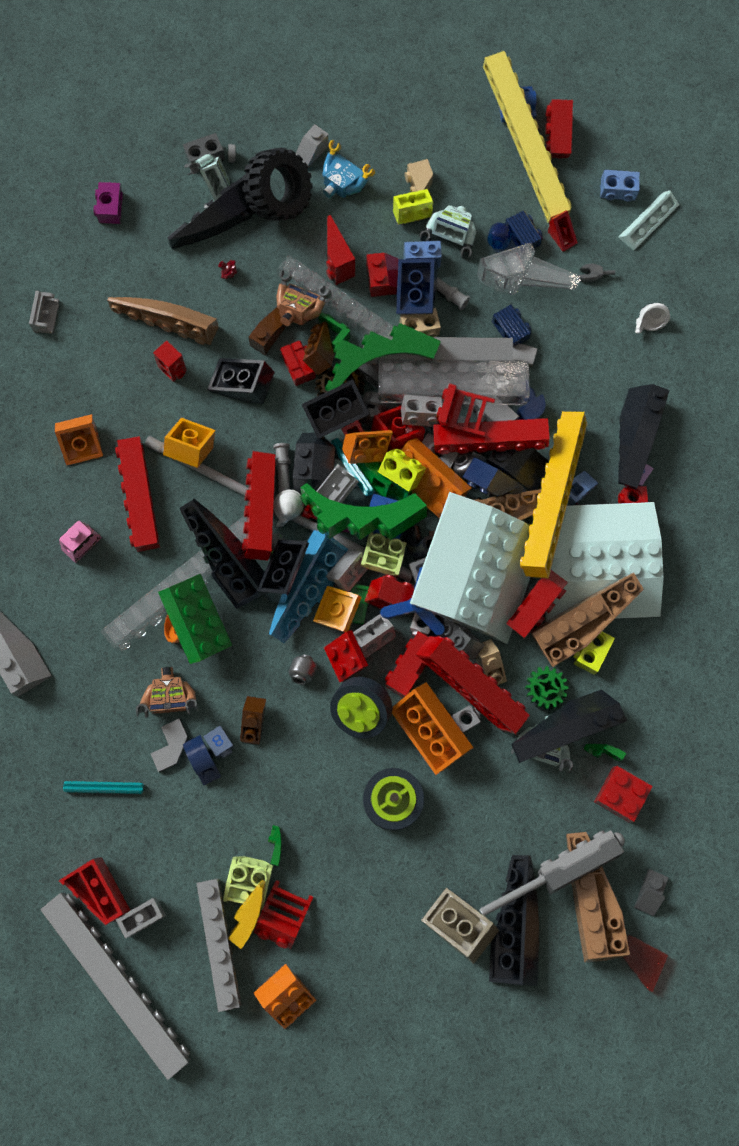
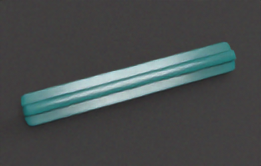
[331,438,374,496]
[63,781,144,794]

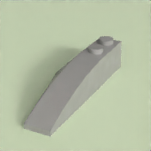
[0,612,52,697]

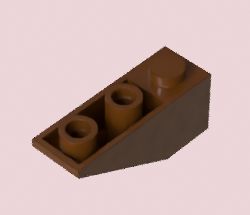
[303,321,334,375]

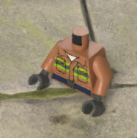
[276,270,332,326]
[136,667,199,718]

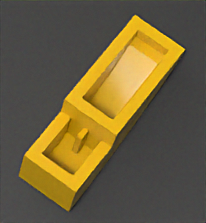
[228,879,266,949]

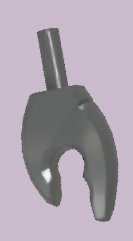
[575,264,615,282]

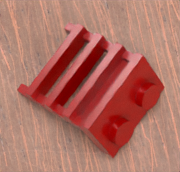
[437,384,495,437]
[254,880,313,949]

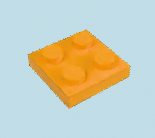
[313,586,362,632]

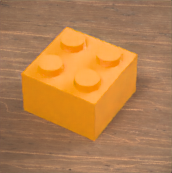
[163,418,216,468]

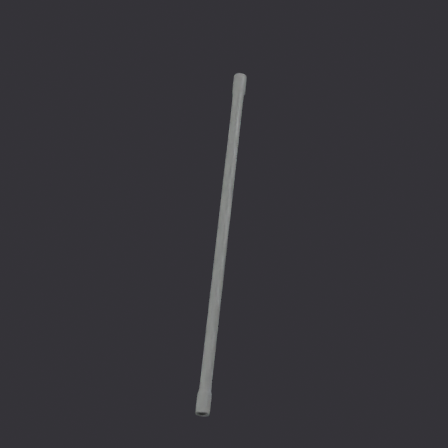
[145,436,413,582]

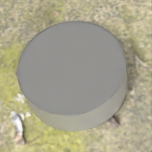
[228,144,236,163]

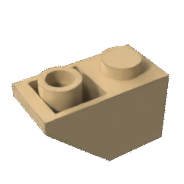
[405,159,433,192]
[476,639,507,685]

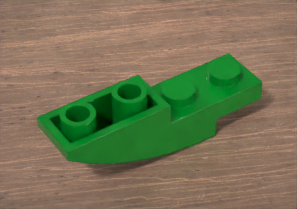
[356,462,412,501]

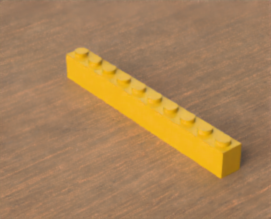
[520,412,587,578]

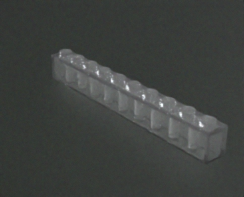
[100,516,247,652]

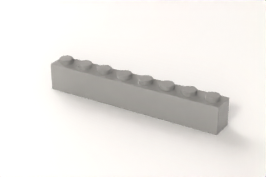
[363,336,513,366]

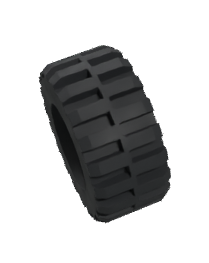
[242,148,313,221]

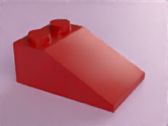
[326,215,355,285]

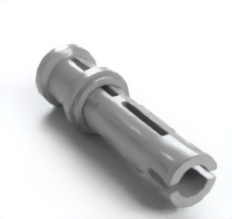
[436,277,471,310]
[273,443,291,493]

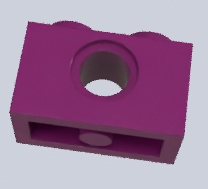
[94,182,123,224]

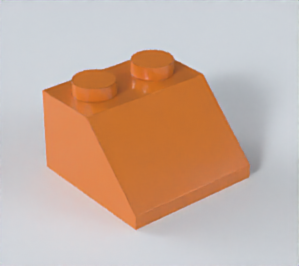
[55,414,103,466]

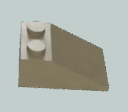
[421,888,499,964]

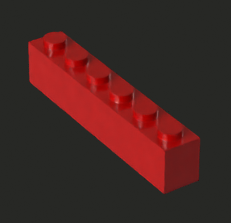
[433,418,550,455]
[115,436,160,552]
[242,451,275,561]

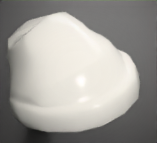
[635,303,670,334]
[273,489,304,528]

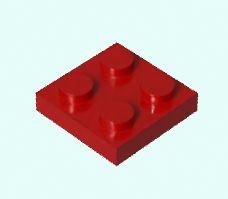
[324,630,368,682]

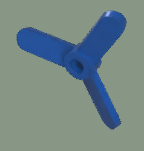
[380,567,445,635]

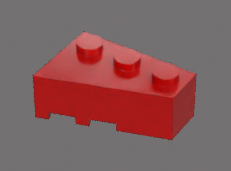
[545,99,573,158]

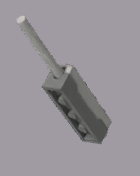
[480,830,625,916]

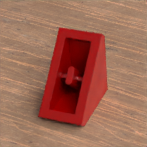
[547,210,578,251]

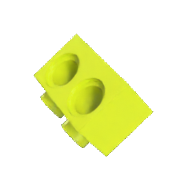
[393,189,433,225]
[378,449,426,491]
[573,631,615,675]

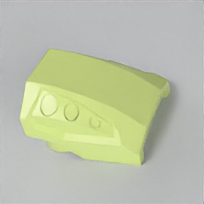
[361,533,406,576]
[223,856,273,910]

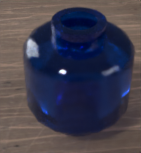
[487,222,512,250]

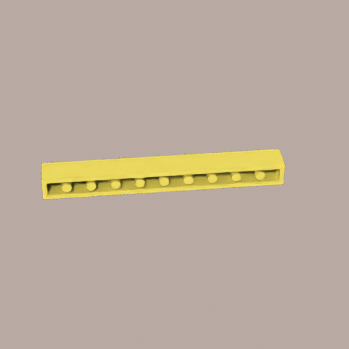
[483,51,571,223]

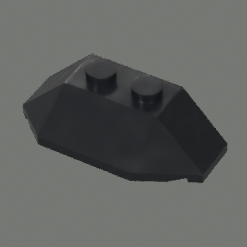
[293,433,336,495]

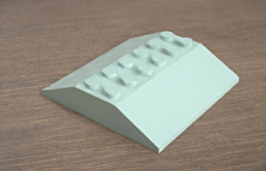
[410,492,530,644]
[545,502,664,621]

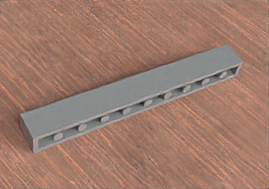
[40,893,191,1080]

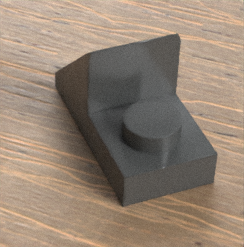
[634,869,669,916]

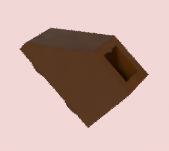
[240,696,266,745]

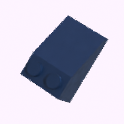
[396,259,438,315]

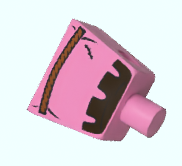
[59,520,102,563]

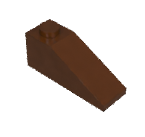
[248,307,286,355]

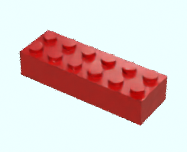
[415,636,530,734]

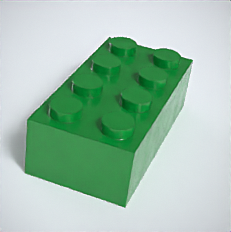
[158,573,232,664]

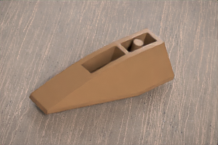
[107,297,219,345]
[530,573,644,667]
[566,832,630,963]

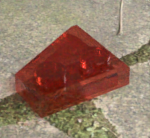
[623,935,668,992]

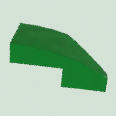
[583,744,626,762]
[268,825,282,866]

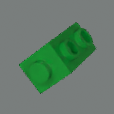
[319,312,350,350]

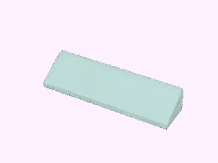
[619,191,679,250]

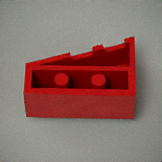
[506,570,568,638]
[385,631,429,698]
[59,857,131,925]

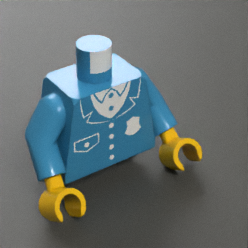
[322,140,375,198]

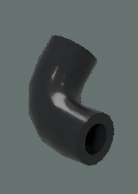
[402,526,433,559]

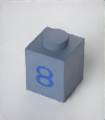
[203,726,235,759]

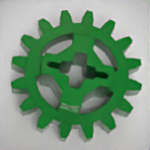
[525,666,569,709]

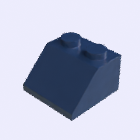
[463,457,521,497]

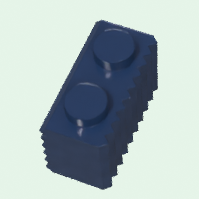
[504,210,543,255]
[492,304,532,347]

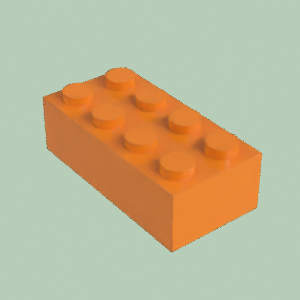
[393,438,471,519]
[392,682,474,775]

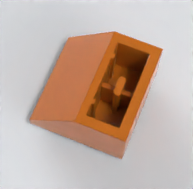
[342,430,392,464]
[254,964,316,1029]

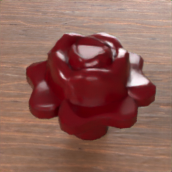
[218,260,237,279]

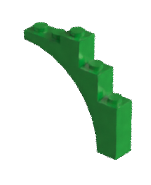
[325,323,441,392]
[300,483,427,540]

